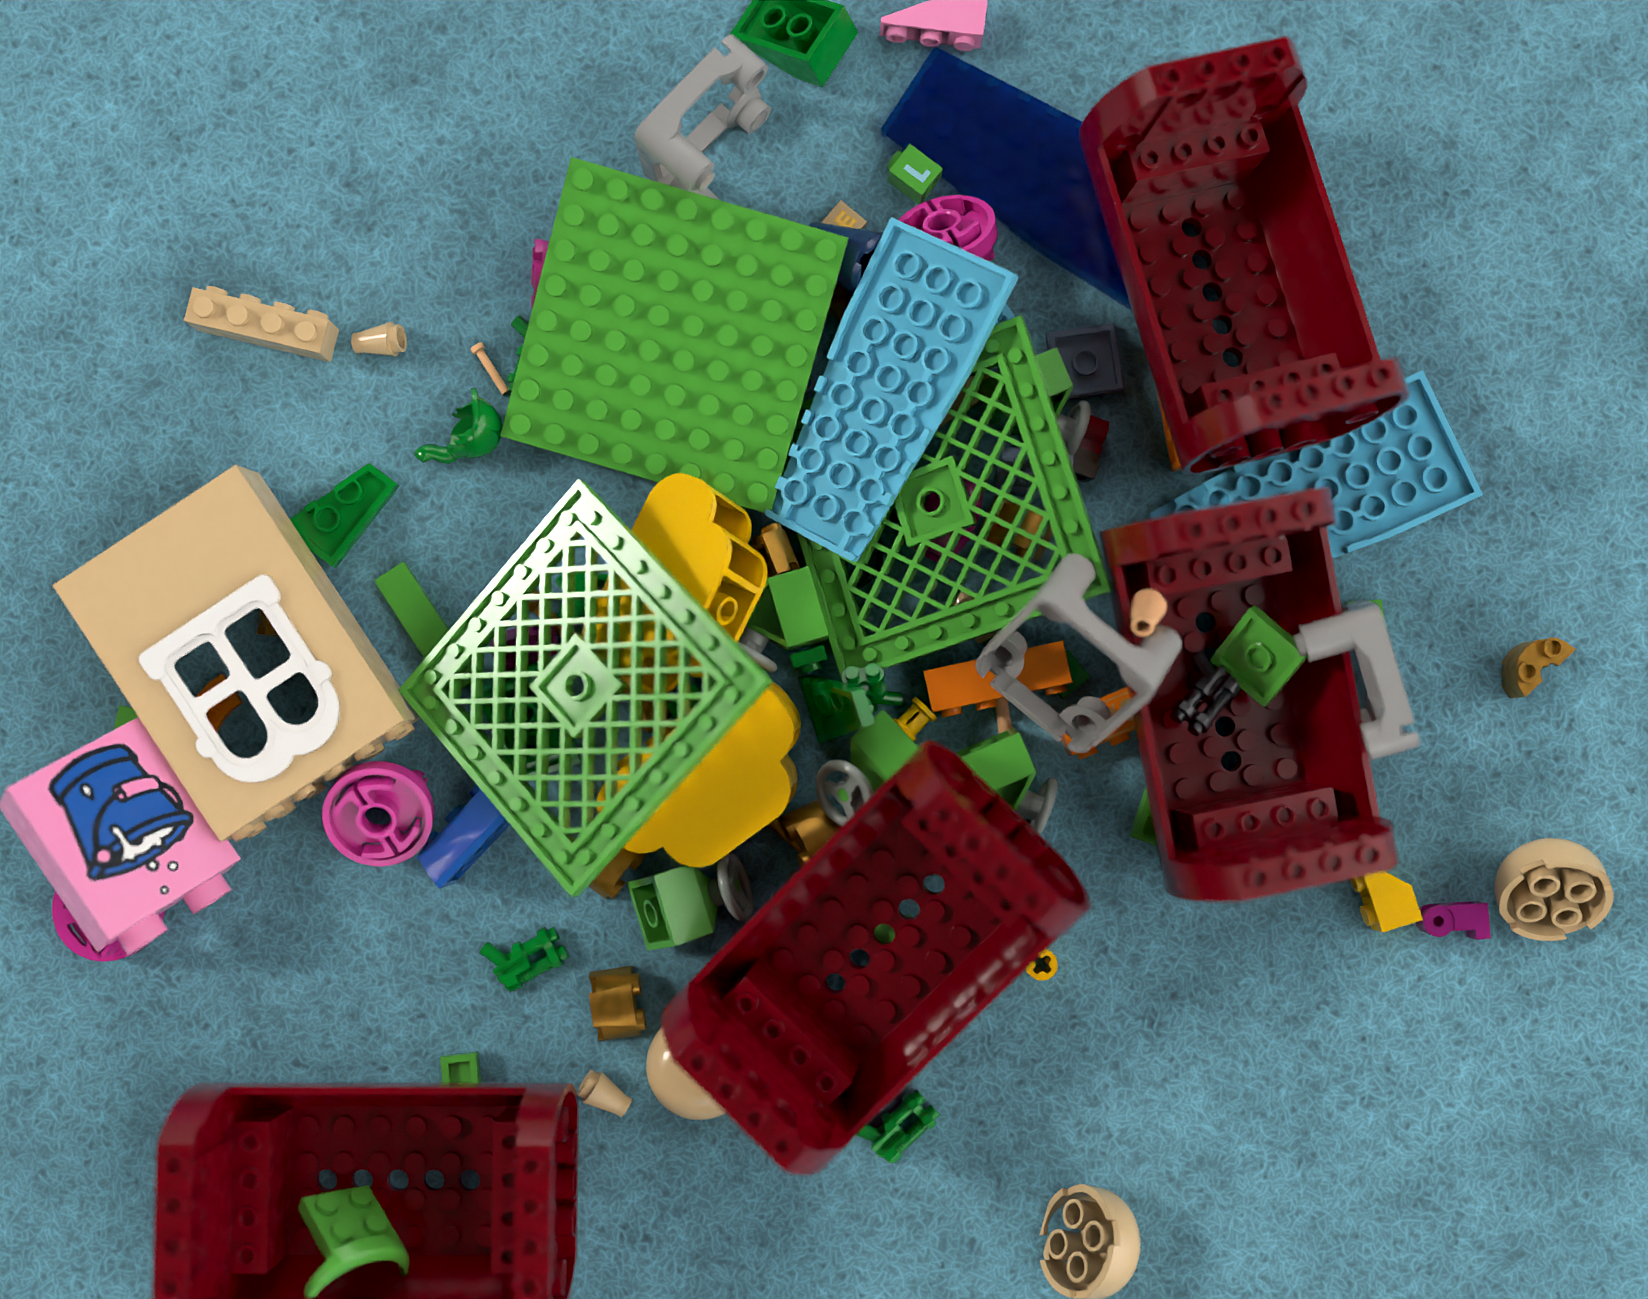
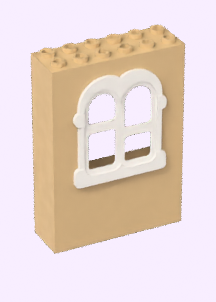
[52,465,421,842]

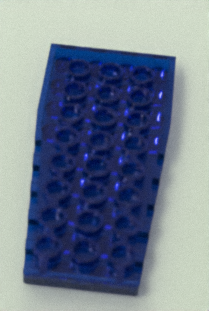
[881,47,1185,310]

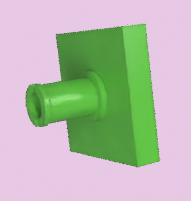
[1210,605,1307,707]

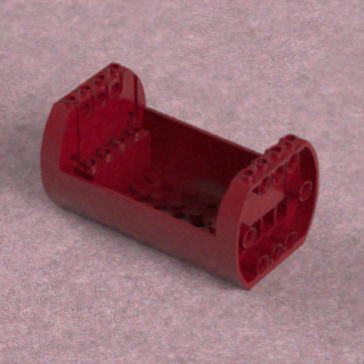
[1079,36,1409,476]
[1099,487,1398,902]
[662,740,1091,1176]
[152,1082,579,1299]

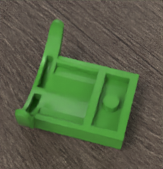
[298,1185,409,1298]

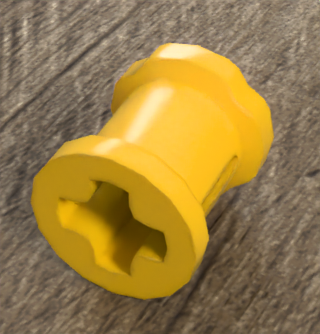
[893,697,937,742]
[1025,949,1058,981]

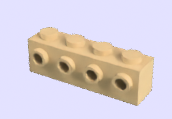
[184,286,339,362]

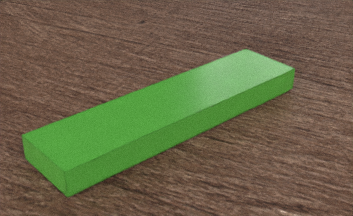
[374,562,472,690]

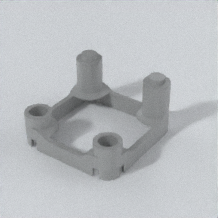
[634,34,771,200]
[976,554,1182,753]
[1294,599,1420,760]

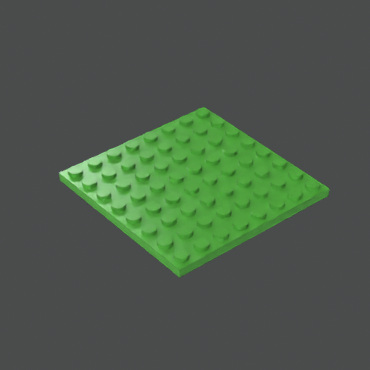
[500,157,849,513]

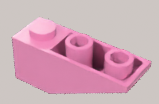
[880,0,988,51]

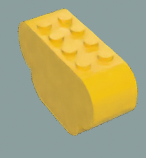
[581,473,767,694]
[597,682,801,867]

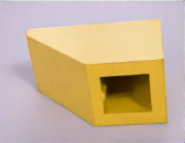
[1350,872,1423,933]

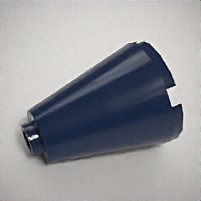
[808,222,883,296]

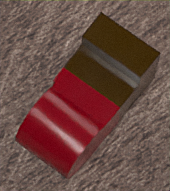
[1073,415,1109,483]

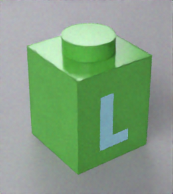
[887,144,943,205]

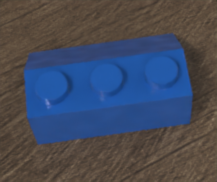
[417,785,510,888]

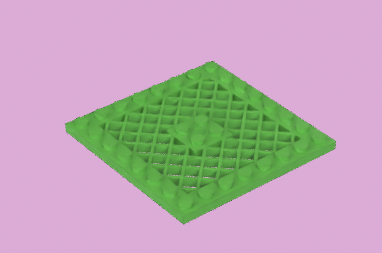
[782,315,1113,680]
[398,479,773,897]

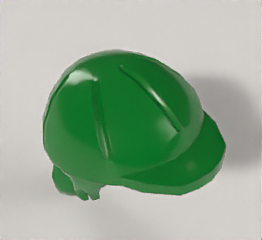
[414,388,503,464]

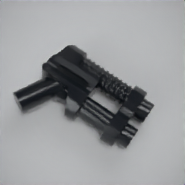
[1170,651,1240,736]

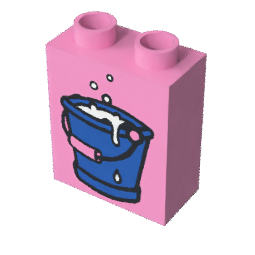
[0,717,241,955]

